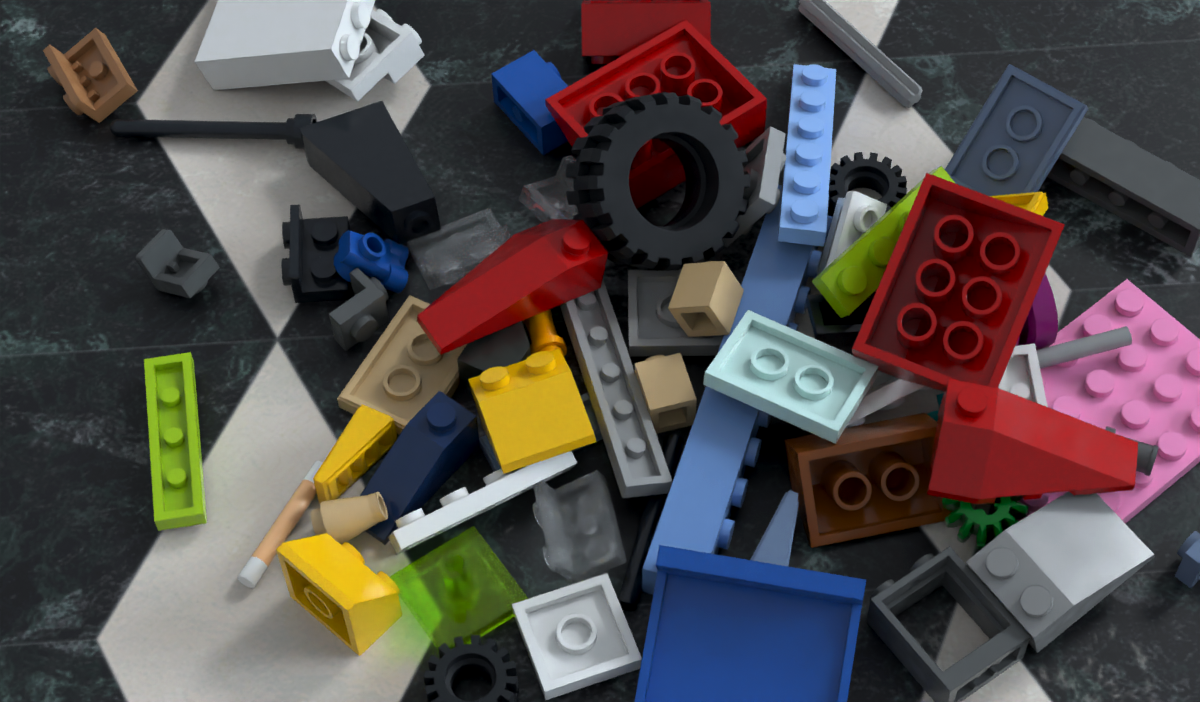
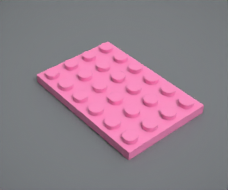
[1016,279,1200,524]

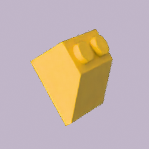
[468,349,597,474]
[276,533,402,656]

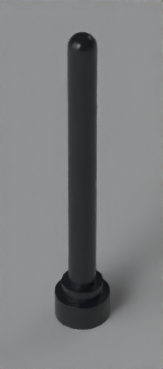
[110,114,317,149]

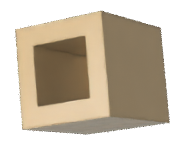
[668,261,744,337]
[635,352,697,434]

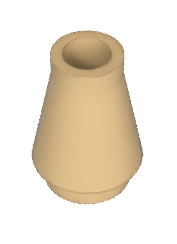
[311,492,388,545]

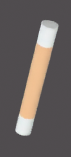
[237,461,323,588]

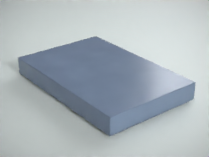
[945,64,1089,196]

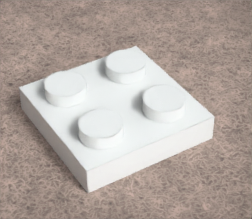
[512,573,642,700]

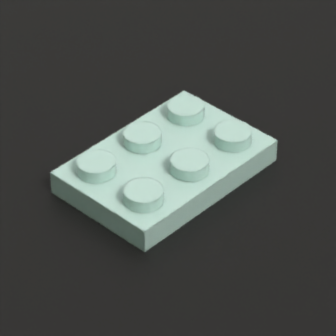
[703,310,879,444]

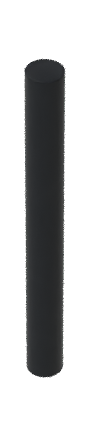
[618,434,684,611]

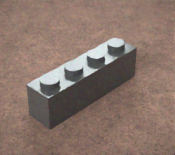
[1047,117,1200,257]

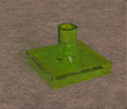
[390,526,528,651]

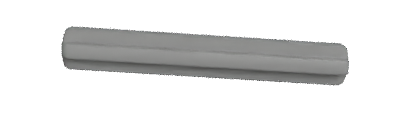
[798,0,923,108]

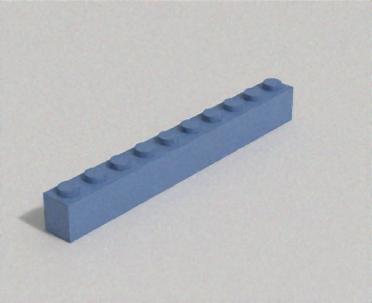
[642,185,833,595]

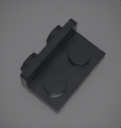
[281,204,350,303]

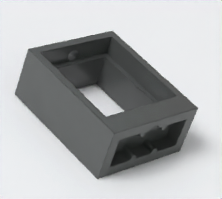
[866,546,1030,702]

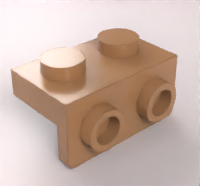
[43,28,138,123]

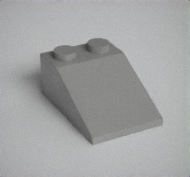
[966,491,1154,653]

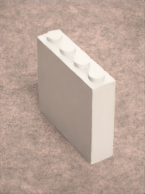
[194,0,375,90]

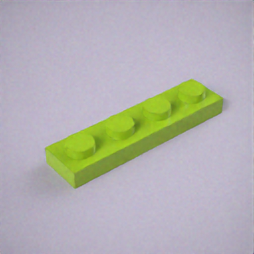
[811,166,956,318]
[144,352,207,531]

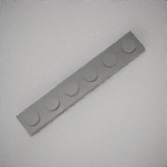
[560,280,673,498]

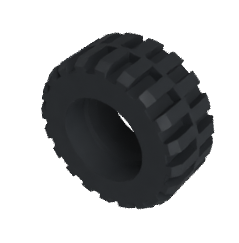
[566,92,750,271]

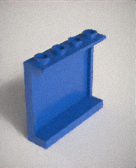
[634,545,866,702]

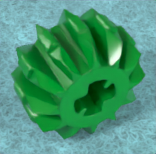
[942,495,1028,550]

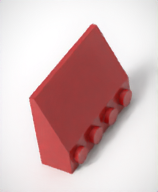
[545,20,767,209]
[852,173,1065,392]

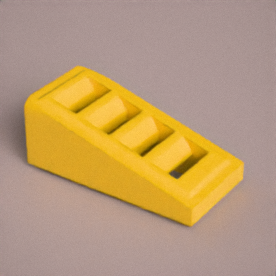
[313,404,397,504]

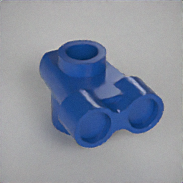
[333,230,409,293]

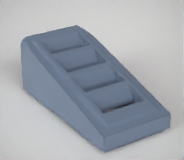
[750,490,799,567]

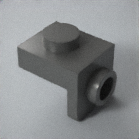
[136,229,220,298]
[329,268,389,351]

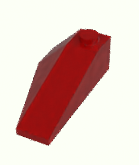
[417,219,608,355]
[927,379,1138,504]

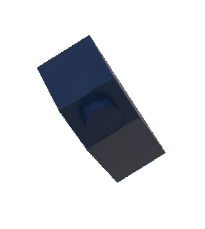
[360,391,480,545]

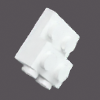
[326,9,425,101]

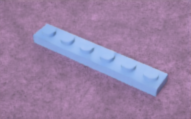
[778,64,836,247]

